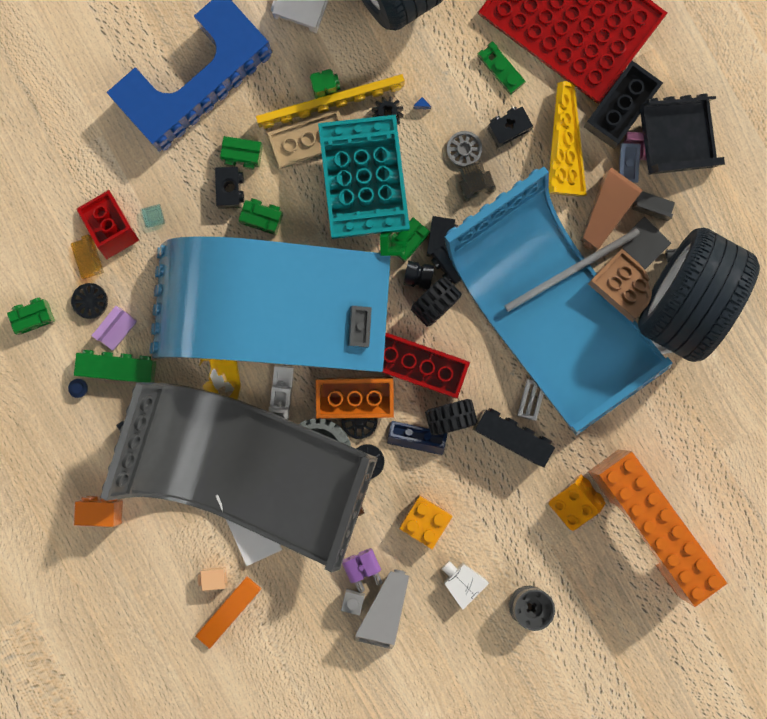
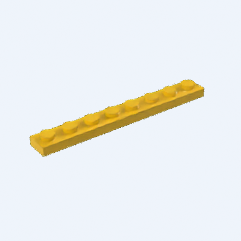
[256,74,405,129]

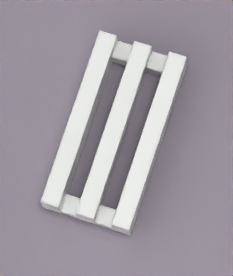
[517,379,544,421]

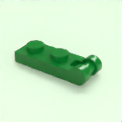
[477,41,526,95]

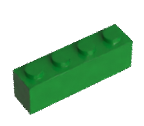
[74,350,156,383]

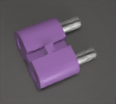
[342,548,383,593]

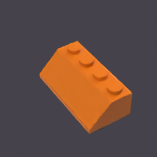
[316,377,394,418]

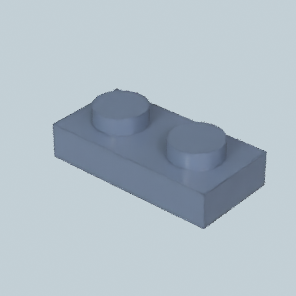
[619,143,641,183]

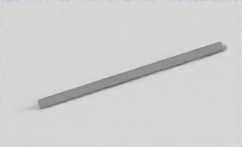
[504,228,640,312]

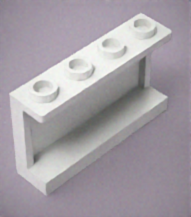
[271,0,328,34]

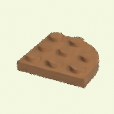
[588,249,652,322]

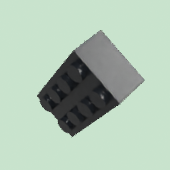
[584,60,663,149]
[472,408,555,468]

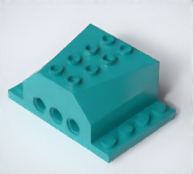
[318,115,410,239]

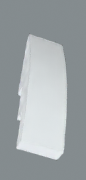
[269,365,294,420]

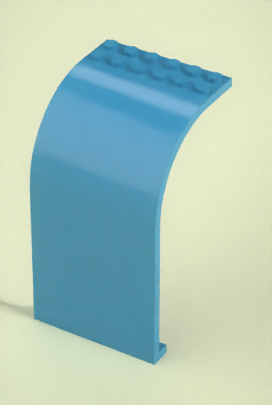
[444,166,673,436]
[149,236,391,372]

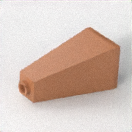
[580,167,643,252]

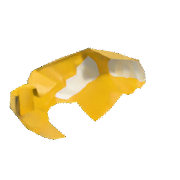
[199,358,241,400]

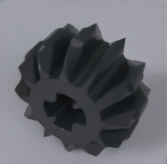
[372,96,404,125]

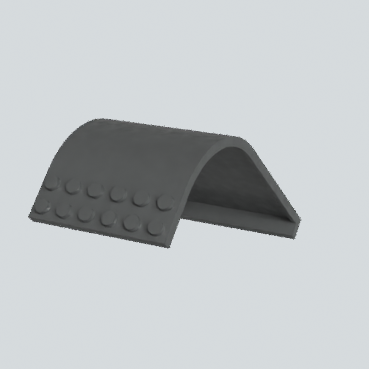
[100,382,378,572]

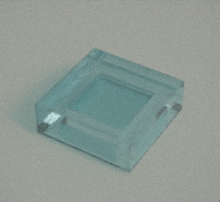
[141,204,165,228]

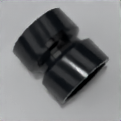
[403,260,434,290]

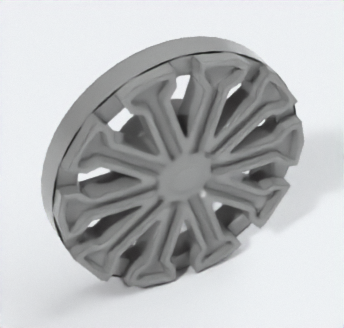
[447,131,482,167]

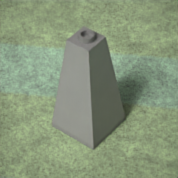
[354,570,409,649]

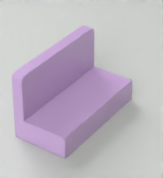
[92,306,137,350]

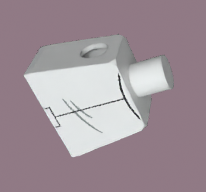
[441,561,489,609]

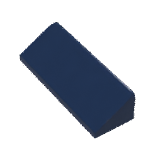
[387,421,448,455]

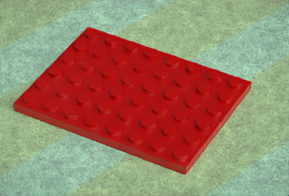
[478,0,668,104]

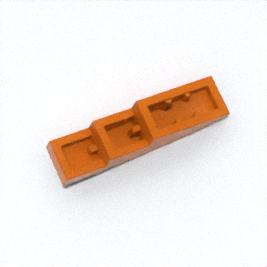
[195,576,261,649]

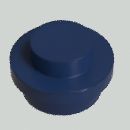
[68,379,88,398]

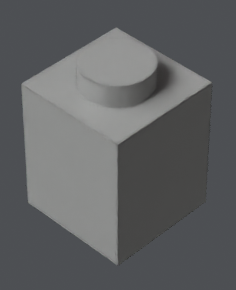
[341,589,365,616]

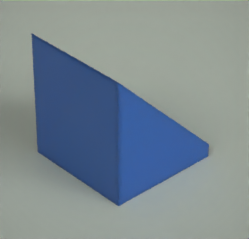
[413,97,431,109]

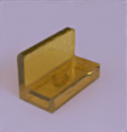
[71,234,104,279]

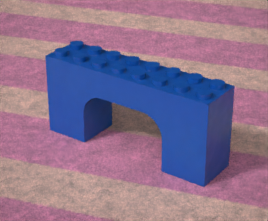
[106,0,272,152]

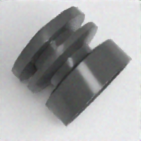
[509,585,555,631]

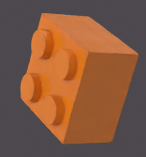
[74,496,123,527]

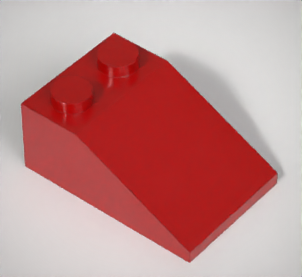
[76,190,139,260]

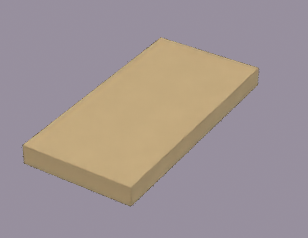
[267,109,342,170]

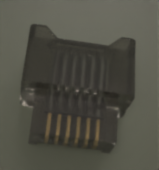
[458,160,496,202]

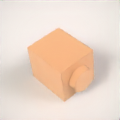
[198,567,228,591]

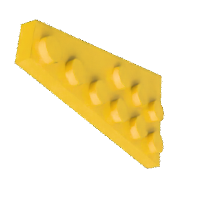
[549,81,587,197]

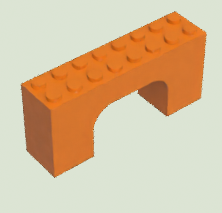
[588,449,728,607]

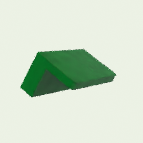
[380,232,407,256]

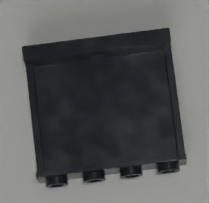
[639,93,725,175]

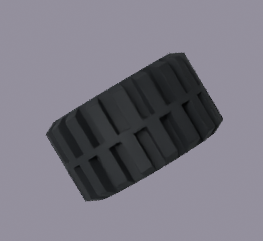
[411,277,462,327]
[425,399,478,436]

